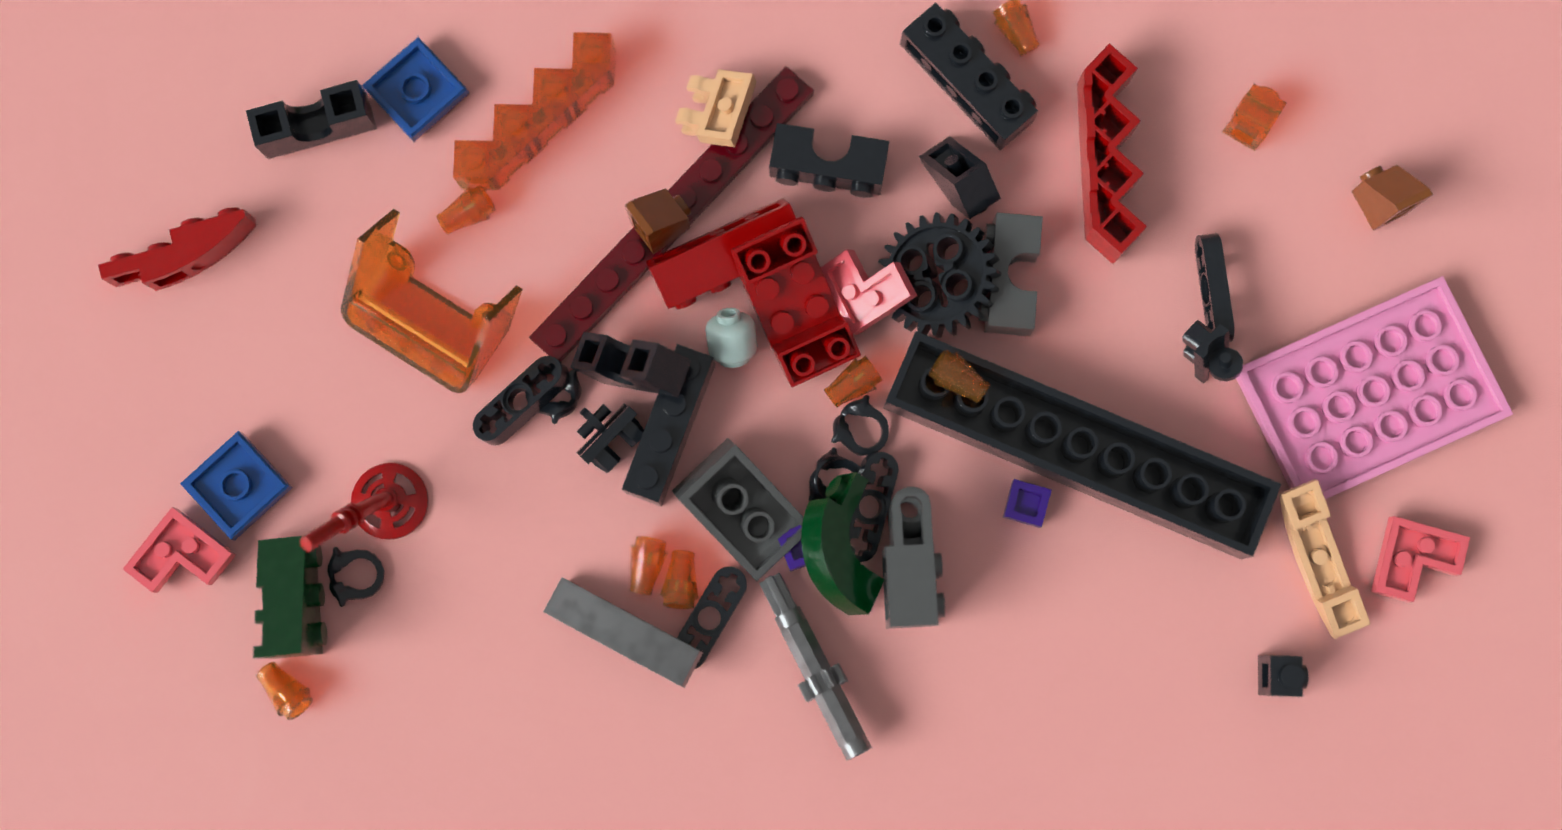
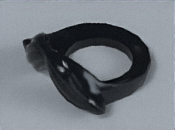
[525,368,582,424]
[831,395,889,456]
[808,447,860,501]
[327,547,384,607]

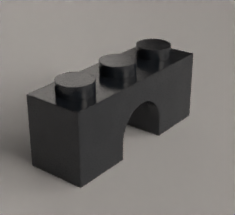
[246,80,377,159]
[769,123,889,198]
[570,332,691,397]

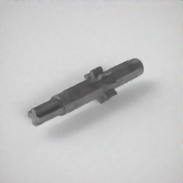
[759,573,872,761]

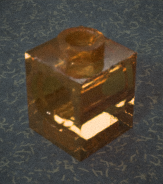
[1222,84,1286,151]

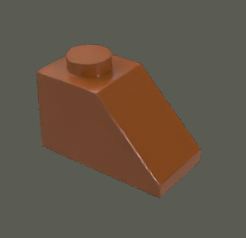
[1351,165,1433,230]
[625,188,691,254]

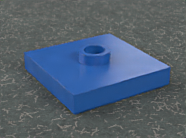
[362,37,470,142]
[180,431,293,540]

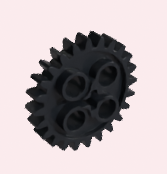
[878,213,1001,338]

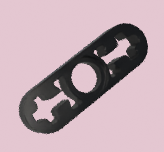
[1195,233,1234,342]
[473,356,569,445]
[849,452,899,562]
[677,567,747,669]

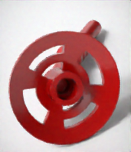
[300,463,429,552]

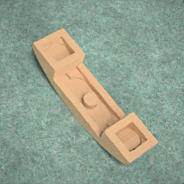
[1279,479,1371,639]

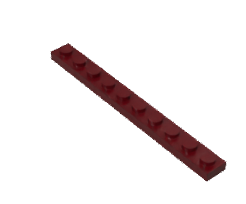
[529,66,814,362]

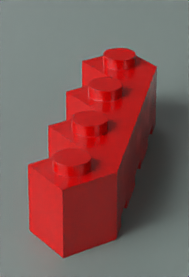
[1077,43,1147,264]

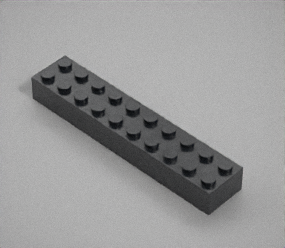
[883,331,1281,559]

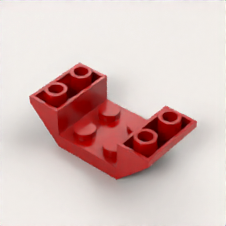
[731,216,861,388]

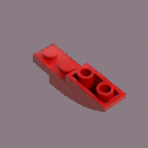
[98,207,256,291]

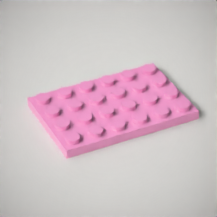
[1236,276,1513,499]

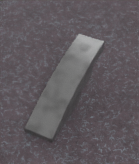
[543,577,703,688]

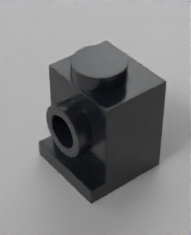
[1258,655,1308,697]

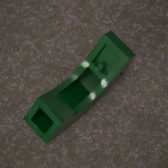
[801,472,885,615]

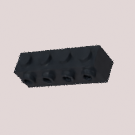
[900,2,1038,151]

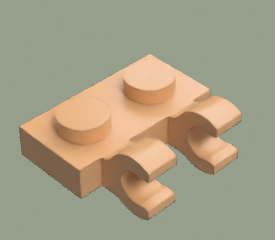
[675,69,757,147]

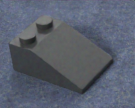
[672,438,804,581]

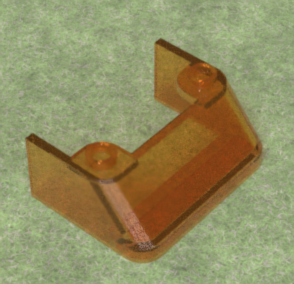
[341,209,523,393]

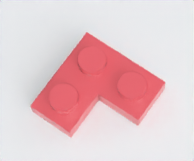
[821,249,917,335]
[123,507,237,593]
[1371,516,1470,603]

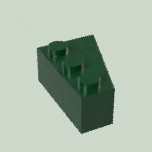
[253,536,327,659]

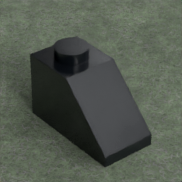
[919,136,1001,219]

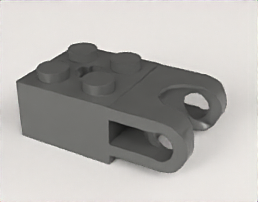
[882,487,945,629]

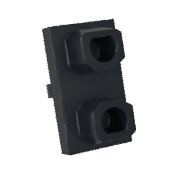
[1182,320,1243,384]
[576,404,644,473]

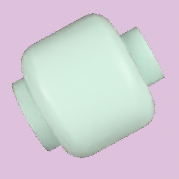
[705,308,758,368]

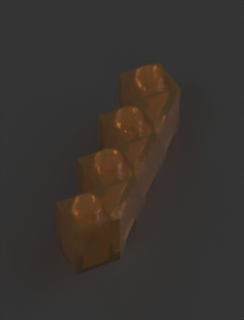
[453,32,616,190]

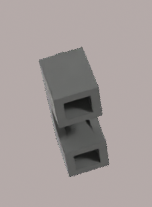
[978,213,1043,336]

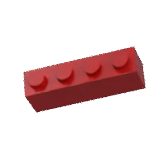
[646,198,796,310]

